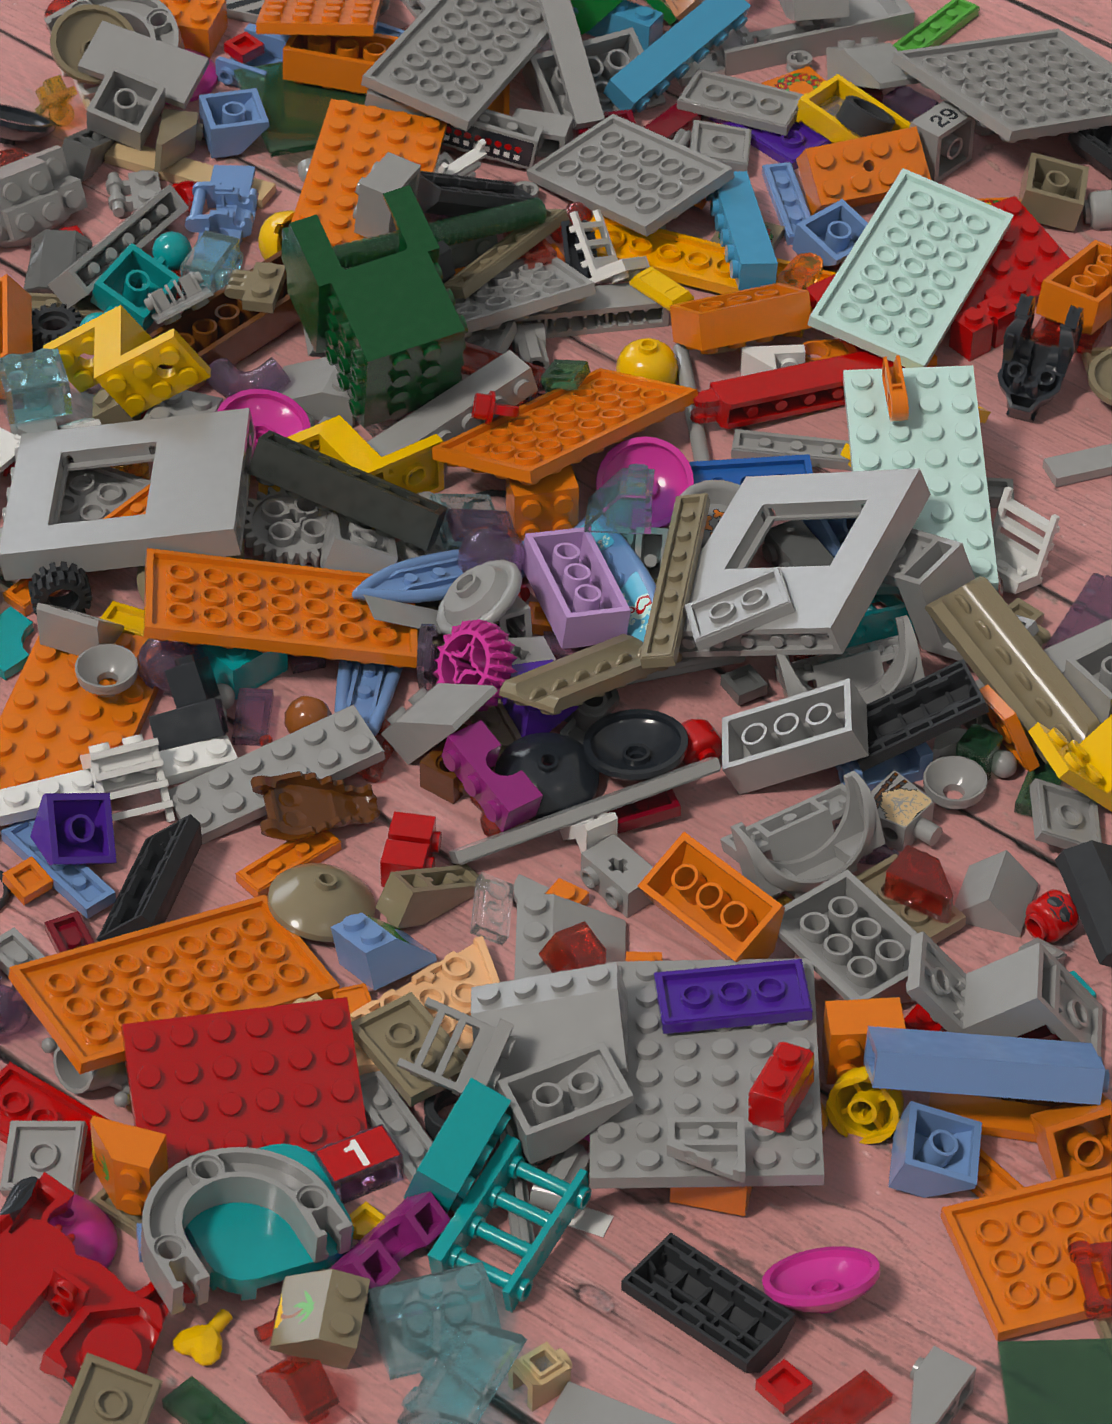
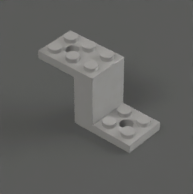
[883,528,1039,663]
[906,931,1103,1057]

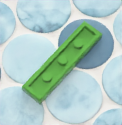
[893,0,980,51]

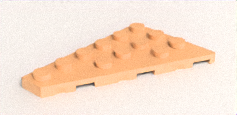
[350,936,500,1076]

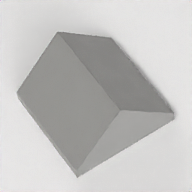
[36,603,124,656]
[954,850,1038,938]

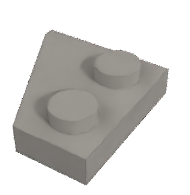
[667,1116,746,1182]

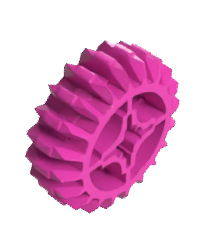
[433,619,517,712]

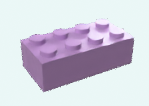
[521,527,631,649]

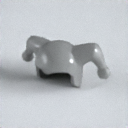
[41,1038,131,1108]

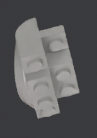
[0,145,88,248]
[774,615,925,705]
[720,771,885,898]

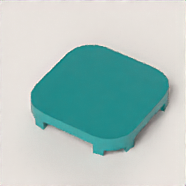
[184,1143,354,1301]

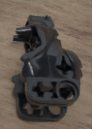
[997,293,1084,423]

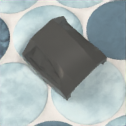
[24,229,93,294]

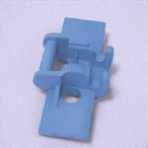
[185,165,258,270]

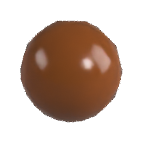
[284,696,332,734]

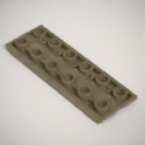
[925,576,1101,764]
[499,634,682,715]

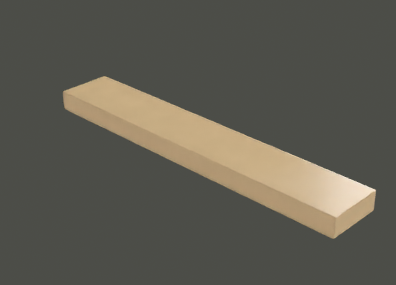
[104,141,276,208]

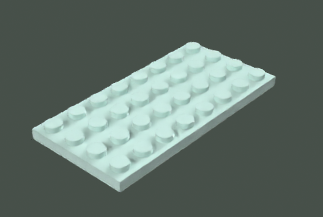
[807,168,1014,368]
[843,365,999,595]

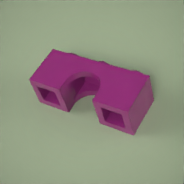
[441,720,543,832]
[330,1191,451,1296]

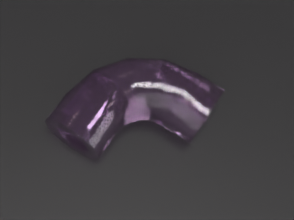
[206,357,291,398]

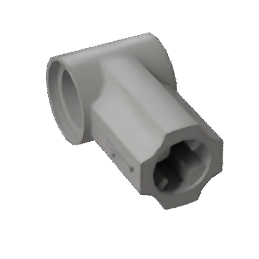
[512,323,549,378]
[530,1143,590,1212]

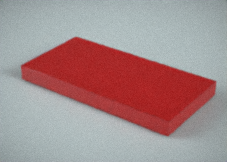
[0,1062,109,1185]

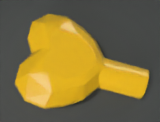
[173,1309,233,1366]

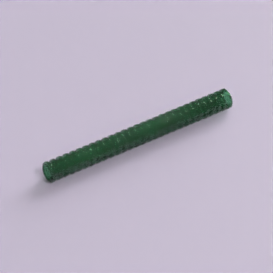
[332,197,547,269]

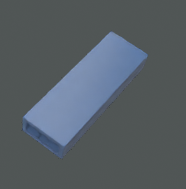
[863,1026,1110,1105]

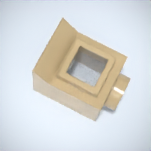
[508,1341,572,1412]

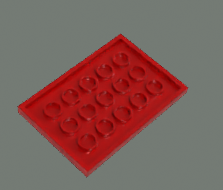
[121,997,368,1170]

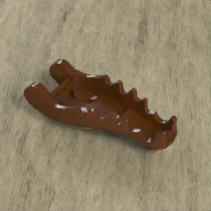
[251,771,380,841]

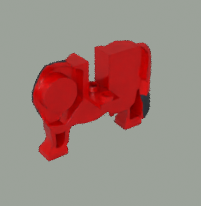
[0,1172,195,1389]

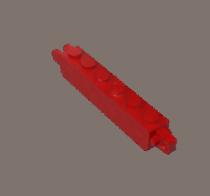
[690,350,906,429]

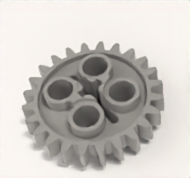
[243,487,328,567]

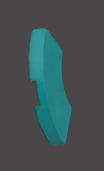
[0,606,34,680]

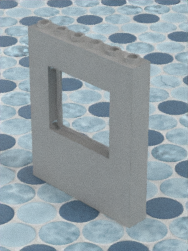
[701,0,915,76]
[0,408,256,581]
[679,468,931,657]

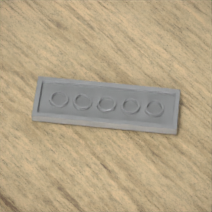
[168,704,385,845]

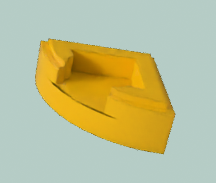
[349,1201,386,1240]

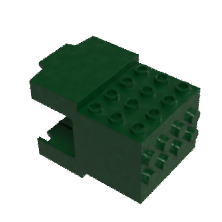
[282,185,468,428]

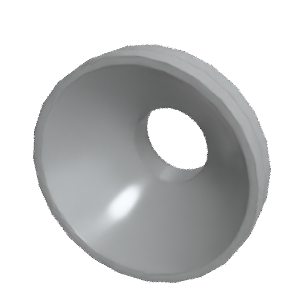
[75,644,138,697]
[923,756,987,810]

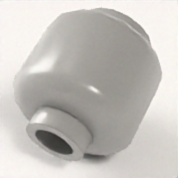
[1083,189,1112,230]

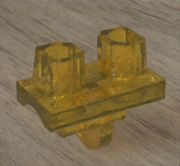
[35,75,78,127]

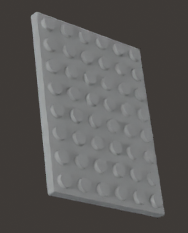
[892,29,1112,143]
[590,958,824,1189]

